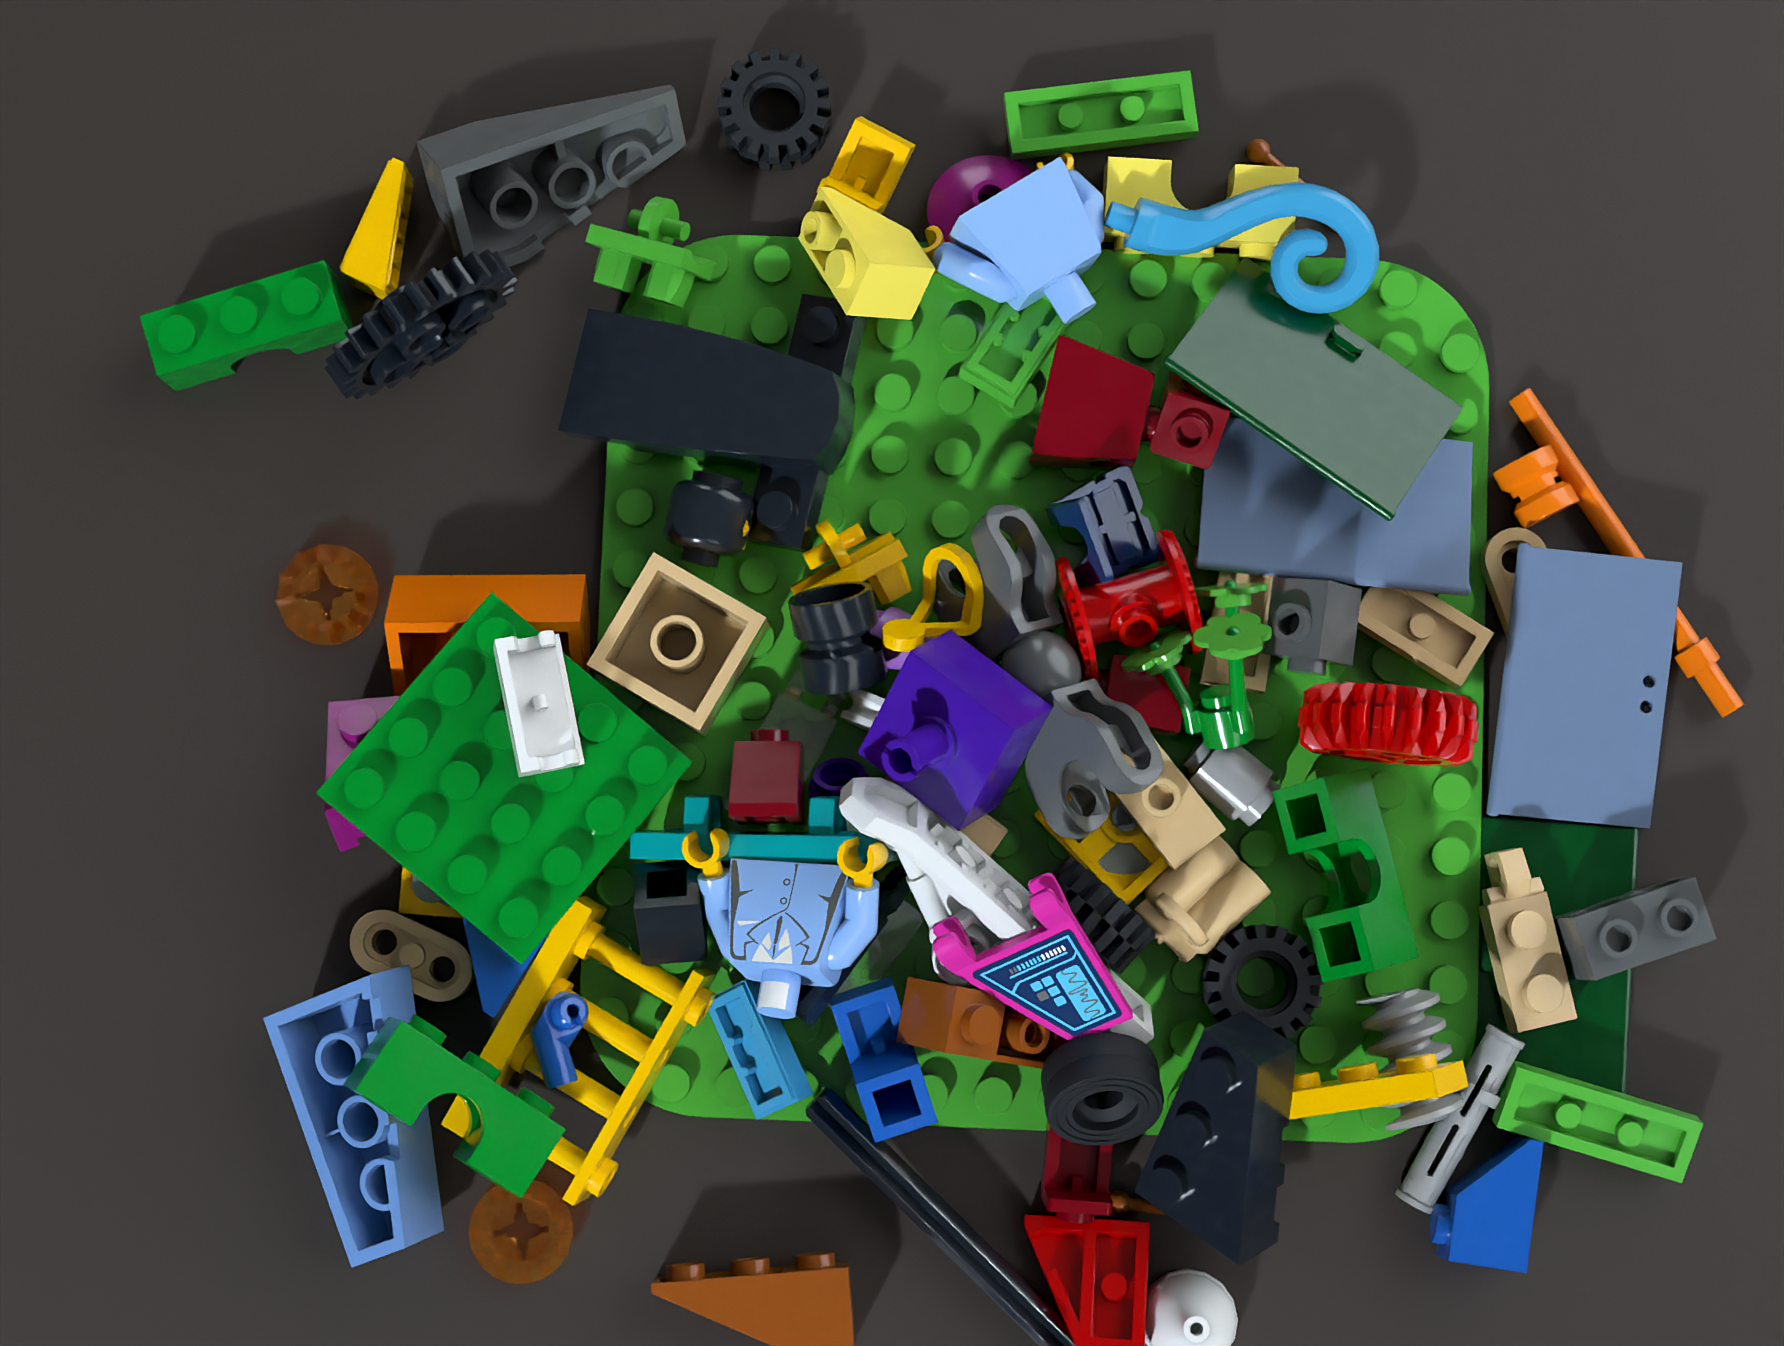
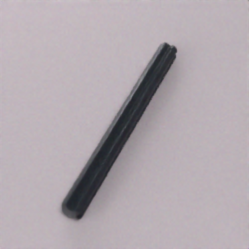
[805,1088,1074,1346]

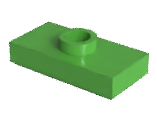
[959,296,1070,409]

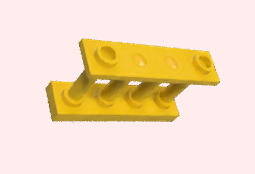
[441,896,717,1206]

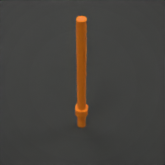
[1509,388,1744,718]

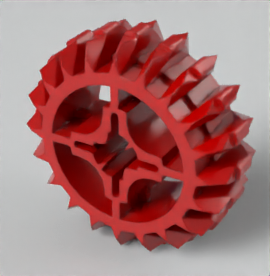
[1298,681,1479,767]

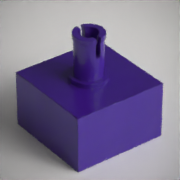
[858,630,1053,831]

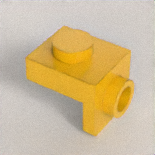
[816,116,916,214]

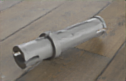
[1395,1023,1525,1214]

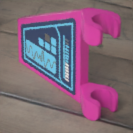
[933,872,1133,1041]

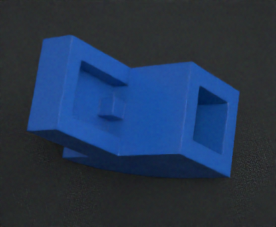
[830,976,938,1143]

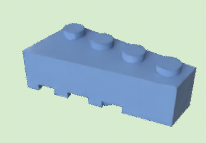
[263,964,444,1268]

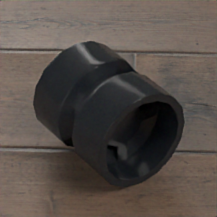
[788,581,888,695]

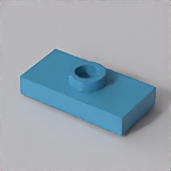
[709,979,813,1120]

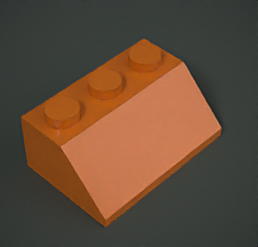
[384,574,590,696]

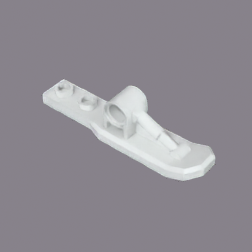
[839,777,1154,1044]

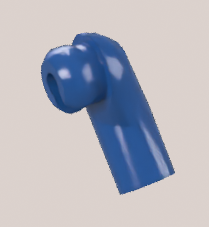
[531,992,589,1090]

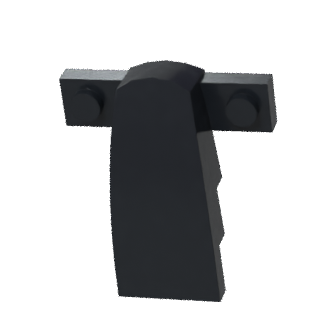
[558,294,867,552]

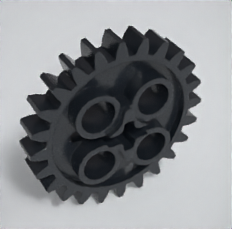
[324,249,518,399]

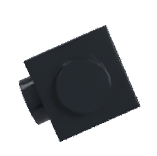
[634,860,708,965]

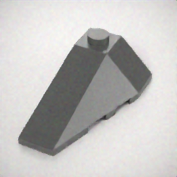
[416,85,686,267]

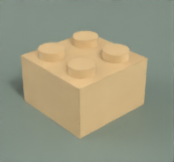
[586,552,769,737]

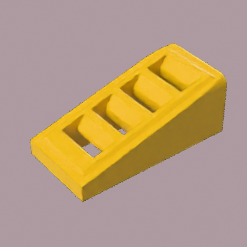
[339,157,414,299]

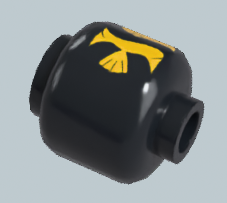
[664,470,754,568]

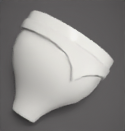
[1145,1269,1238,1346]

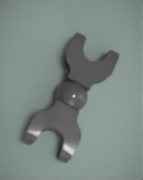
[933,505,1164,839]

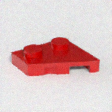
[1024,1214,1150,1346]

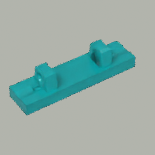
[630,795,900,863]

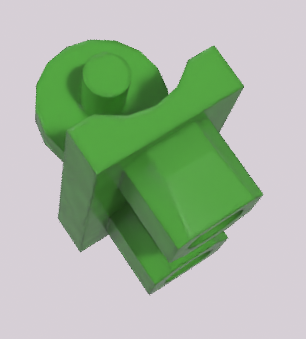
[585,196,716,308]

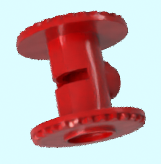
[1055,529,1203,681]

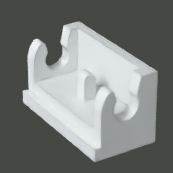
[493,630,585,777]

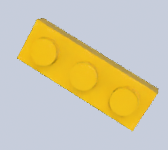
[1289,1052,1469,1120]

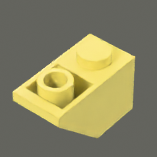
[798,186,936,320]

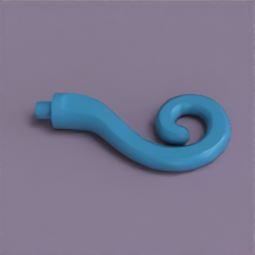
[1104,182,1379,314]

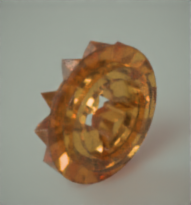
[275,544,379,645]
[469,1180,574,1284]

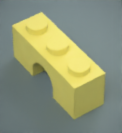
[1103,156,1299,262]

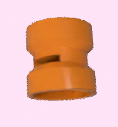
[1493,445,1580,529]

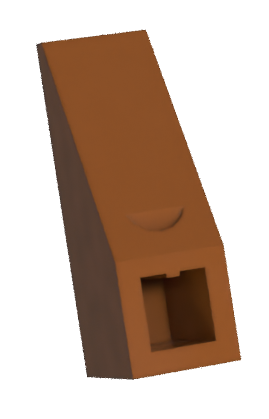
[896,977,1068,1069]
[651,1251,855,1346]

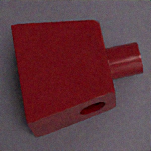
[1029,335,1161,470]

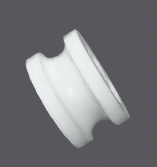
[840,689,885,732]

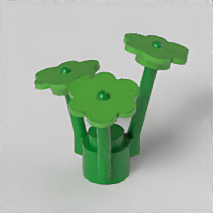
[1121,580,1272,750]

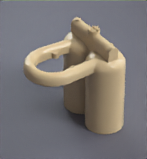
[1134,836,1271,964]

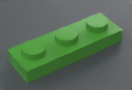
[1003,70,1199,160]
[1492,1060,1704,1183]

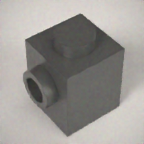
[1263,577,1362,676]

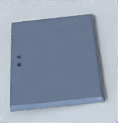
[1194,417,1473,596]
[1486,543,1683,829]

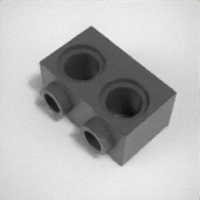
[1553,877,1717,980]

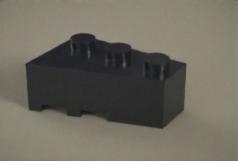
[1134,1011,1297,1266]

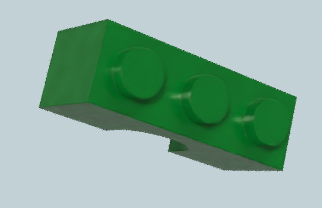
[140,260,353,391]
[1272,768,1419,982]
[343,1014,566,1198]

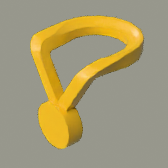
[882,543,984,652]

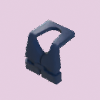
[1044,465,1159,588]

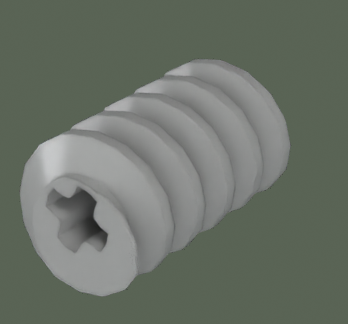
[1355,988,1465,1131]

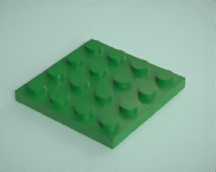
[316,592,693,965]

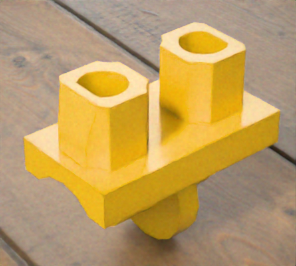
[789,519,912,605]

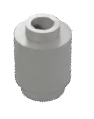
[1182,737,1281,826]

